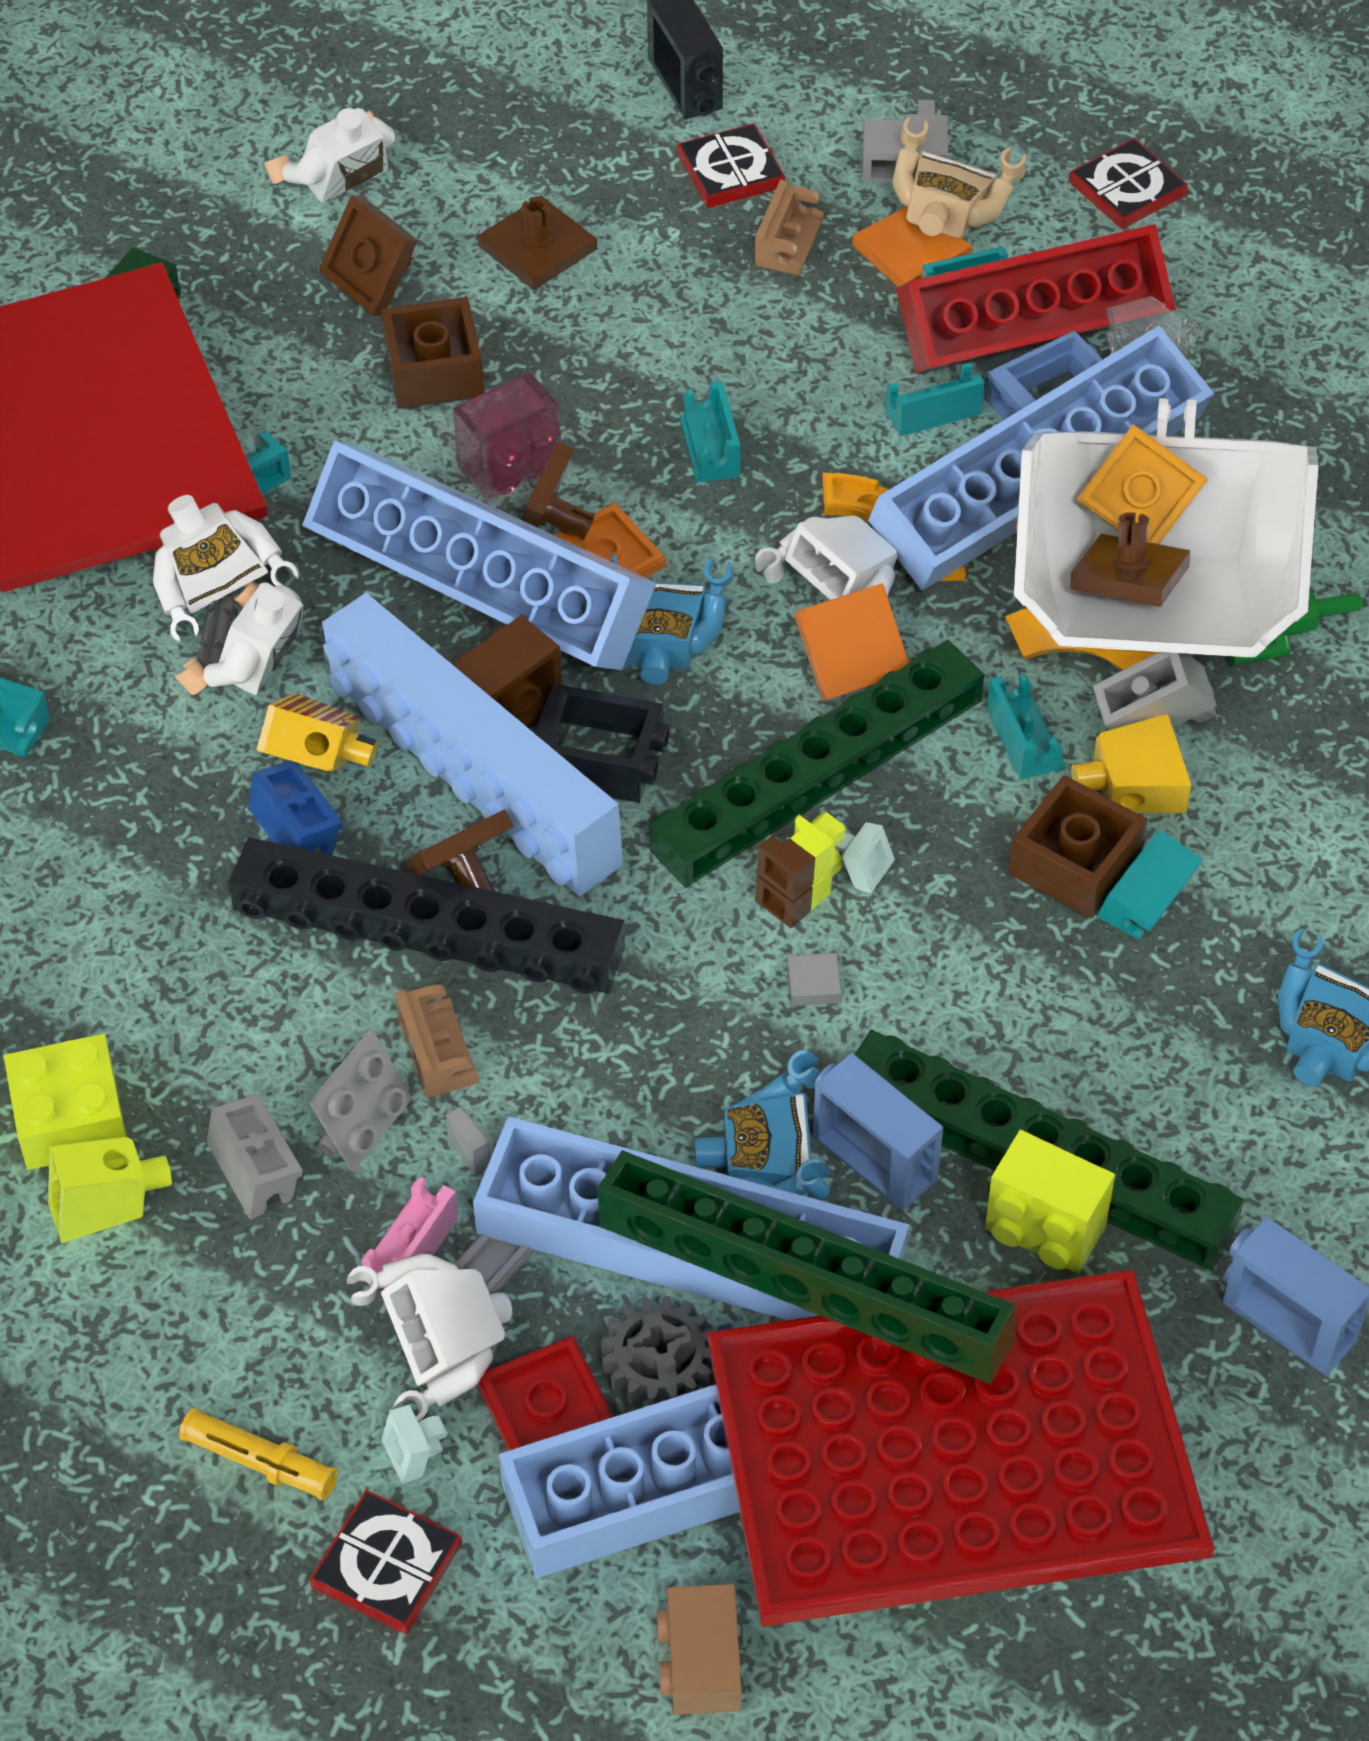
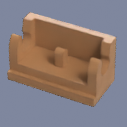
[755,180,824,276]
[395,985,479,1098]

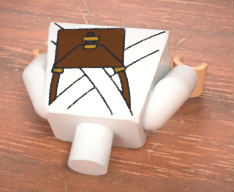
[264,108,395,203]
[175,581,304,695]

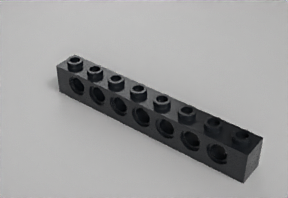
[229,837,625,994]

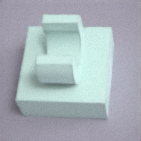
[835,822,895,893]
[381,1405,448,1484]

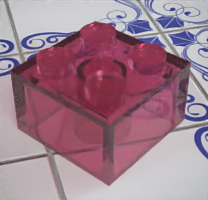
[453,372,561,501]

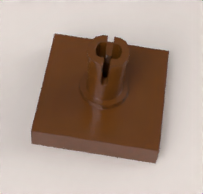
[319,195,418,315]
[477,196,598,290]
[521,442,596,541]
[1070,512,1191,607]
[399,809,514,892]

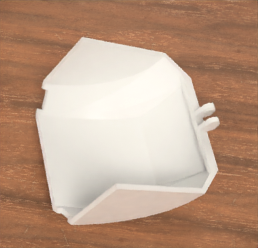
[1014,398,1318,657]

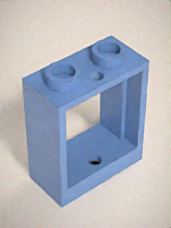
[986,330,1103,420]
[813,1053,943,1211]
[1223,1216,1369,1376]

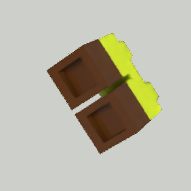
[755,812,846,928]

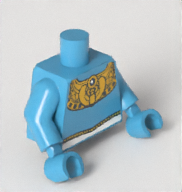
[611,553,734,685]
[1277,928,1369,1087]
[694,1050,832,1200]

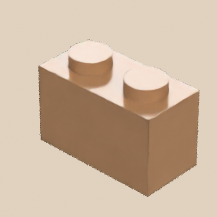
[657,1584,742,1715]

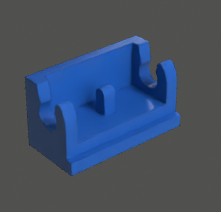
[248,760,343,855]

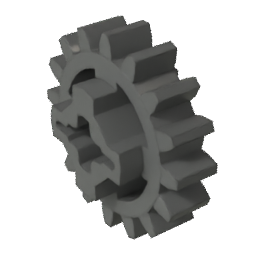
[601,1296,713,1406]

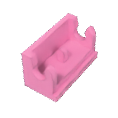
[361,1177,458,1289]

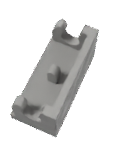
[207,1094,303,1220]

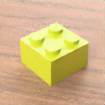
[3,1033,127,1170]
[985,1130,1115,1274]

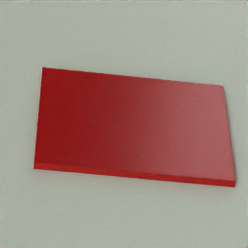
[0,263,268,593]
[707,1270,1214,1627]

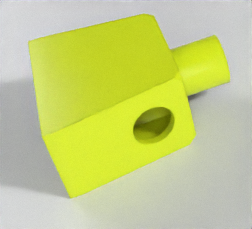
[48,1137,172,1243]

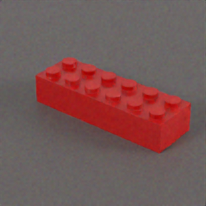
[896,224,1176,374]

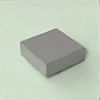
[787,953,842,1006]
[445,1106,491,1176]

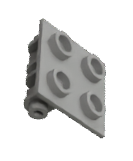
[309,1029,412,1172]

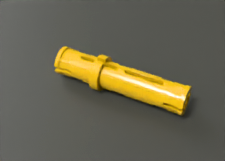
[179,1408,339,1501]

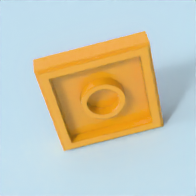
[1076,424,1208,544]

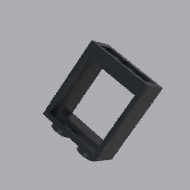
[647,0,723,120]
[534,684,670,803]

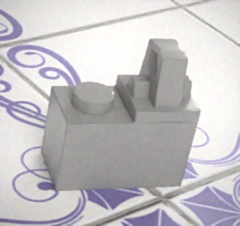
[862,100,948,184]
[1093,652,1217,730]

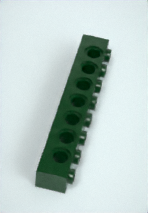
[649,639,984,888]
[855,1029,1244,1271]
[597,1150,1016,1384]

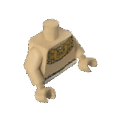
[892,117,1026,238]

